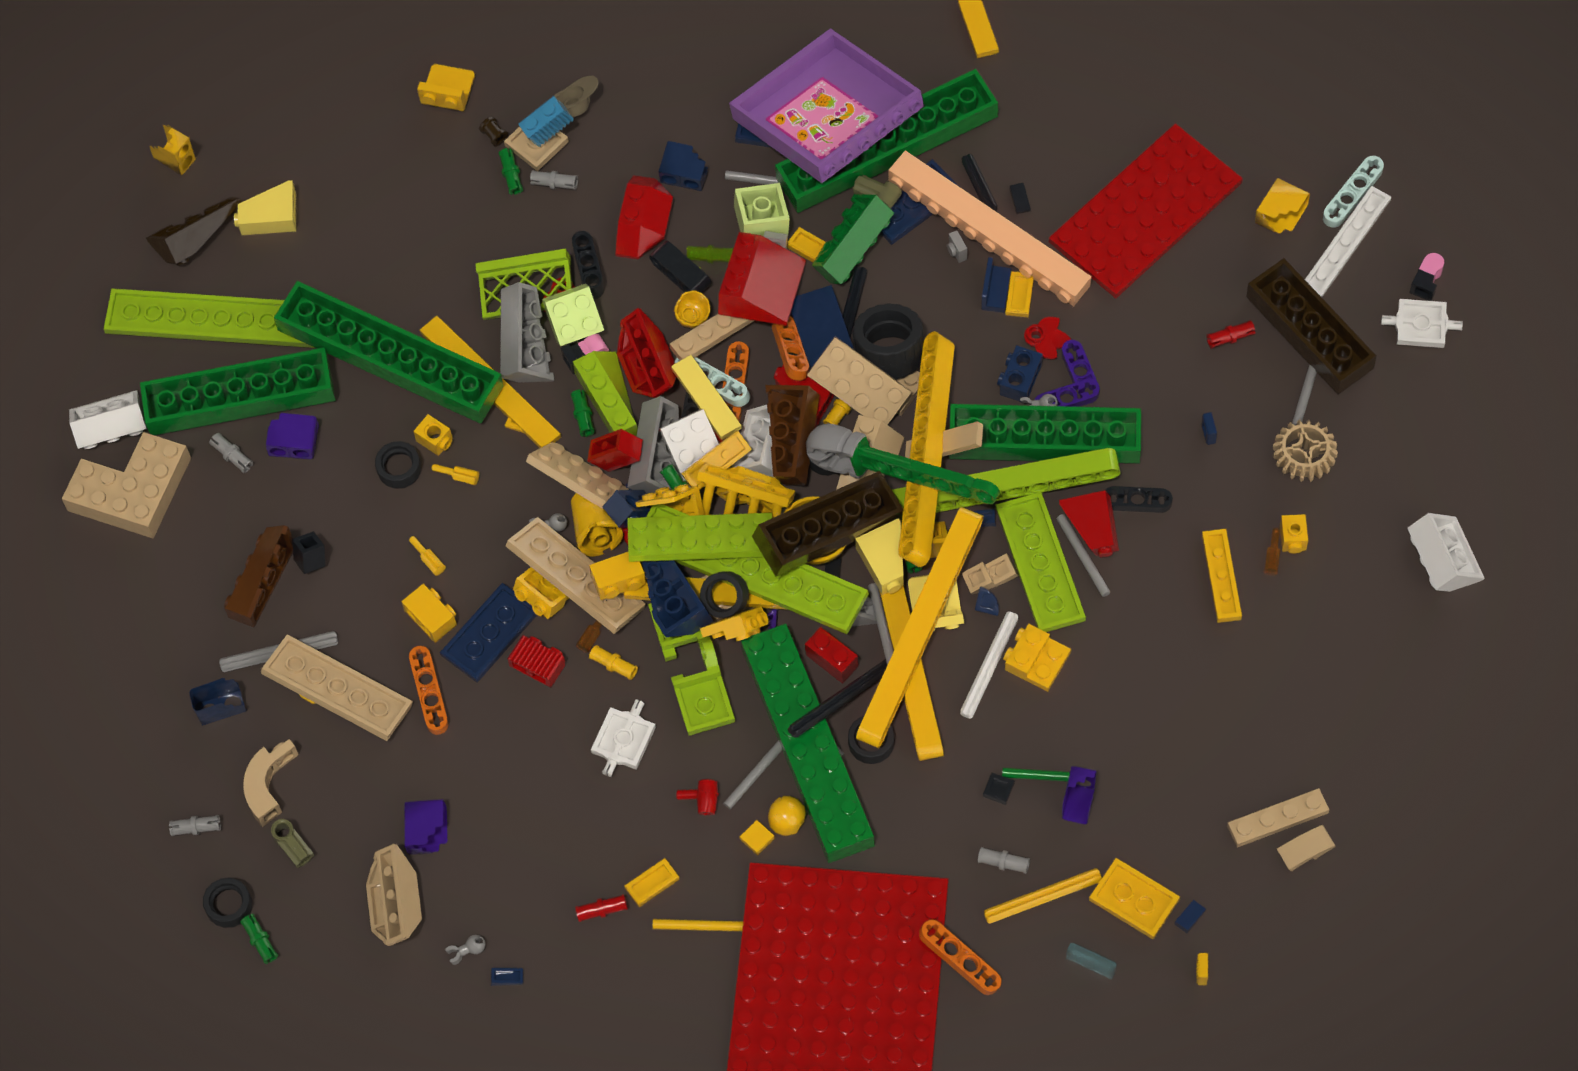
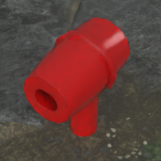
[676,779,719,816]

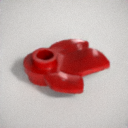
[1024,317,1071,360]

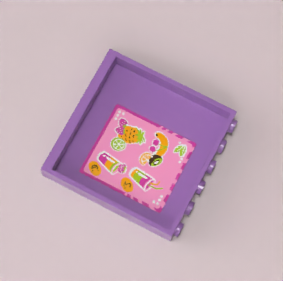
[729,28,924,183]

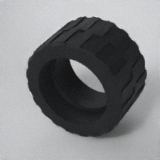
[852,303,924,380]

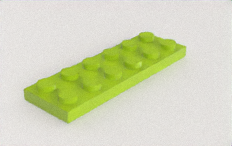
[995,493,1086,632]
[627,513,772,562]

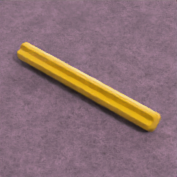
[984,868,1102,924]

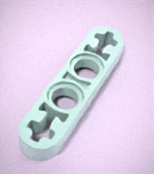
[1323,156,1384,228]
[675,357,750,407]

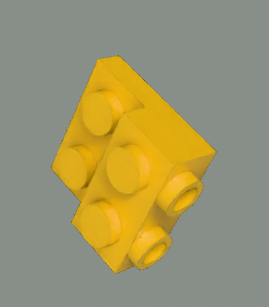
[513,567,569,619]
[700,606,769,641]
[1003,623,1071,692]

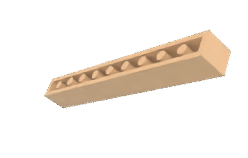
[888,150,1092,307]

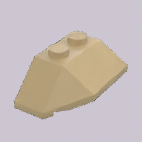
[366,844,422,946]

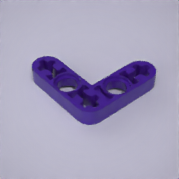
[1035,340,1100,407]

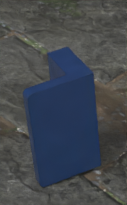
[982,257,1011,313]

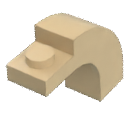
[243,739,299,827]

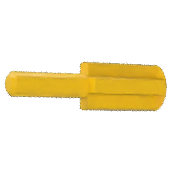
[431,464,479,485]
[409,536,446,576]

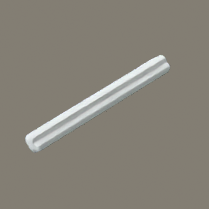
[960,611,1018,719]

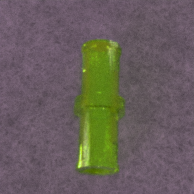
[687,245,733,263]

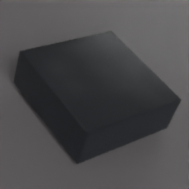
[983,772,1015,805]

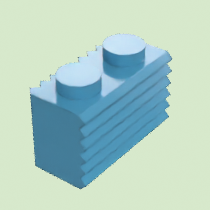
[518,96,573,147]

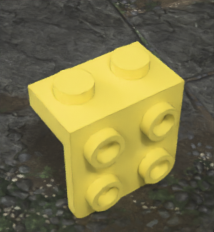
[908,575,964,631]

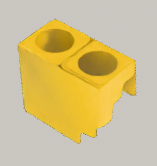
[150,125,196,176]
[1255,178,1310,233]

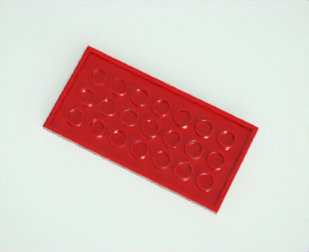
[1049,123,1243,299]

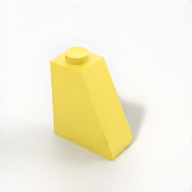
[234,180,296,235]
[855,518,904,595]

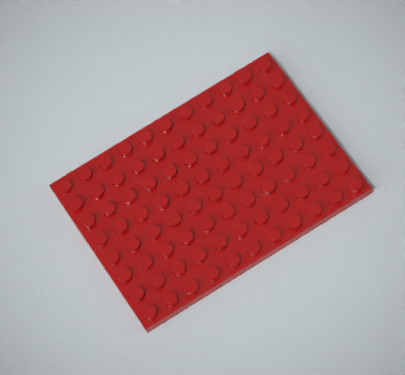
[727,863,948,1071]

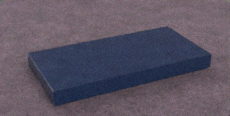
[880,159,958,245]
[791,285,854,369]
[440,583,537,683]

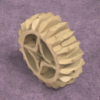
[1273,419,1338,482]

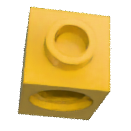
[413,414,453,456]

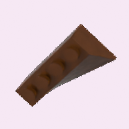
[765,385,819,485]
[224,525,293,628]

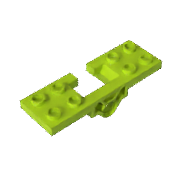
[648,603,735,736]

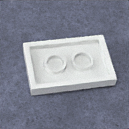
[659,409,719,488]

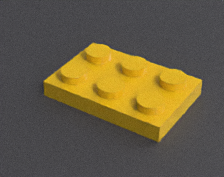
[1089,858,1180,939]

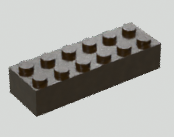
[1246,258,1377,394]
[752,471,904,577]

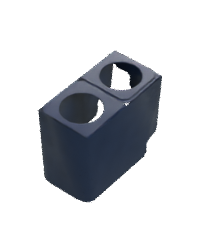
[659,141,708,191]
[189,678,246,726]

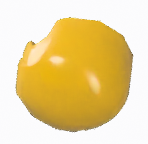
[674,290,711,329]
[768,796,806,836]

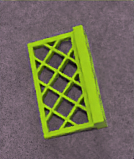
[475,248,572,320]

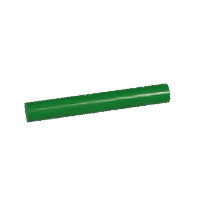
[1002,768,1070,782]

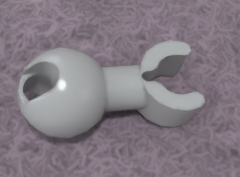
[1020,394,1058,406]
[529,513,567,532]
[445,935,485,965]

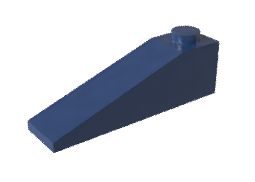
[642,560,714,637]

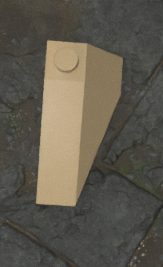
[836,415,904,490]

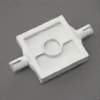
[1381,299,1463,348]
[591,699,656,777]

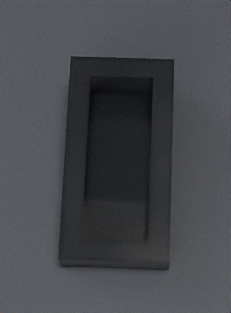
[1010,183,1031,214]
[825,558,841,578]

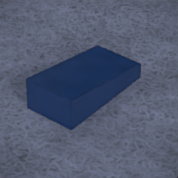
[973,509,996,527]
[1175,900,1206,933]
[491,968,523,986]

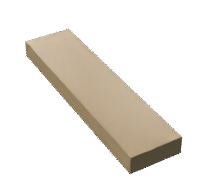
[905,422,983,458]

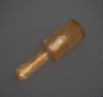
[1264,528,1280,575]
[576,620,602,653]

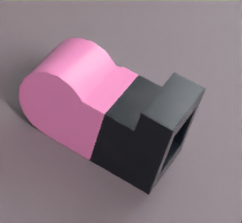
[1410,253,1444,301]
[561,334,609,375]

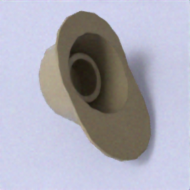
[554,76,599,118]

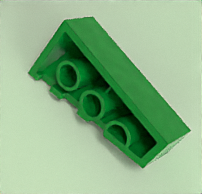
[812,194,894,284]

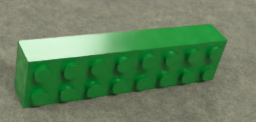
[140,347,336,435]
[949,404,1141,464]

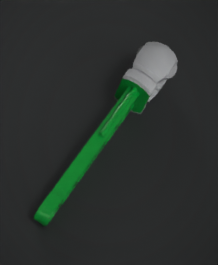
[806,423,1000,505]

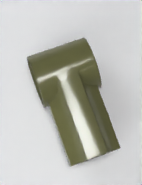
[853,175,902,209]
[271,819,314,868]

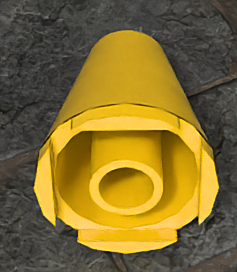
[571,493,623,557]

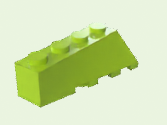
[573,351,638,436]

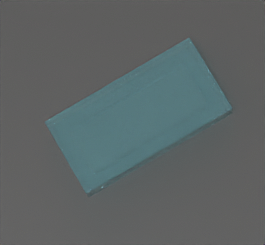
[1066,943,1117,980]

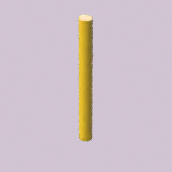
[653,919,743,931]

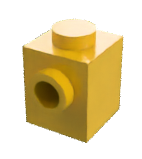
[1280,514,1308,554]

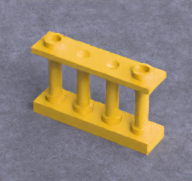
[697,463,796,518]

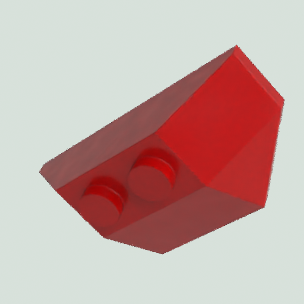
[615,175,673,259]
[617,308,676,398]

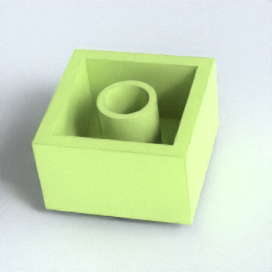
[734,183,790,236]
[542,284,604,346]

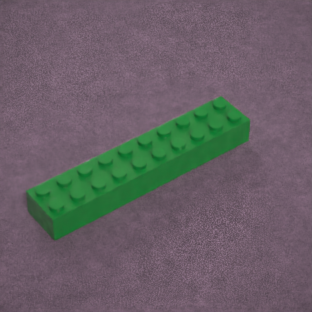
[775,69,998,213]
[274,281,504,424]
[741,624,875,864]

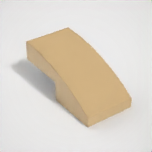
[962,553,1018,595]
[1277,825,1336,871]

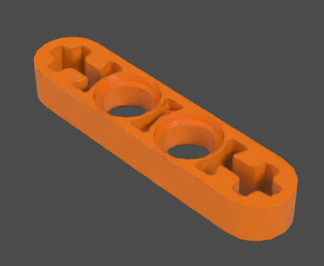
[772,316,809,381]
[722,341,749,422]
[409,646,449,735]
[919,920,1001,995]

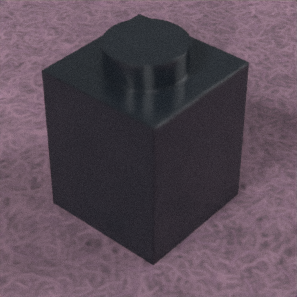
[292,531,326,574]

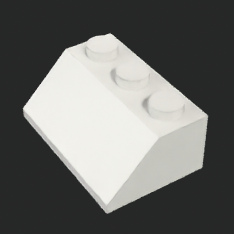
[69,390,146,449]
[732,405,774,477]
[1407,513,1485,592]

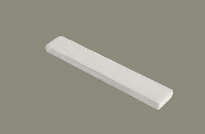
[1305,186,1391,297]

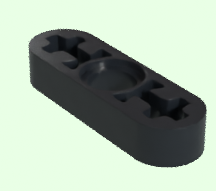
[1105,486,1173,513]

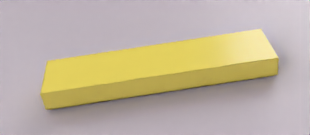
[671,355,742,440]

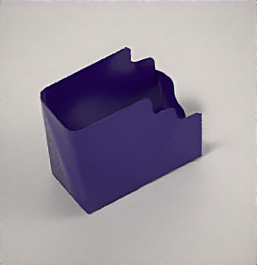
[266,413,319,459]
[1062,766,1097,824]
[404,799,448,855]

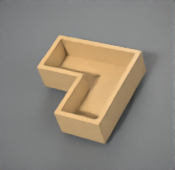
[62,432,191,539]

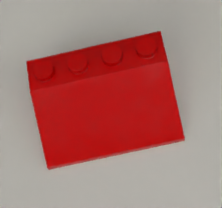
[718,232,806,326]

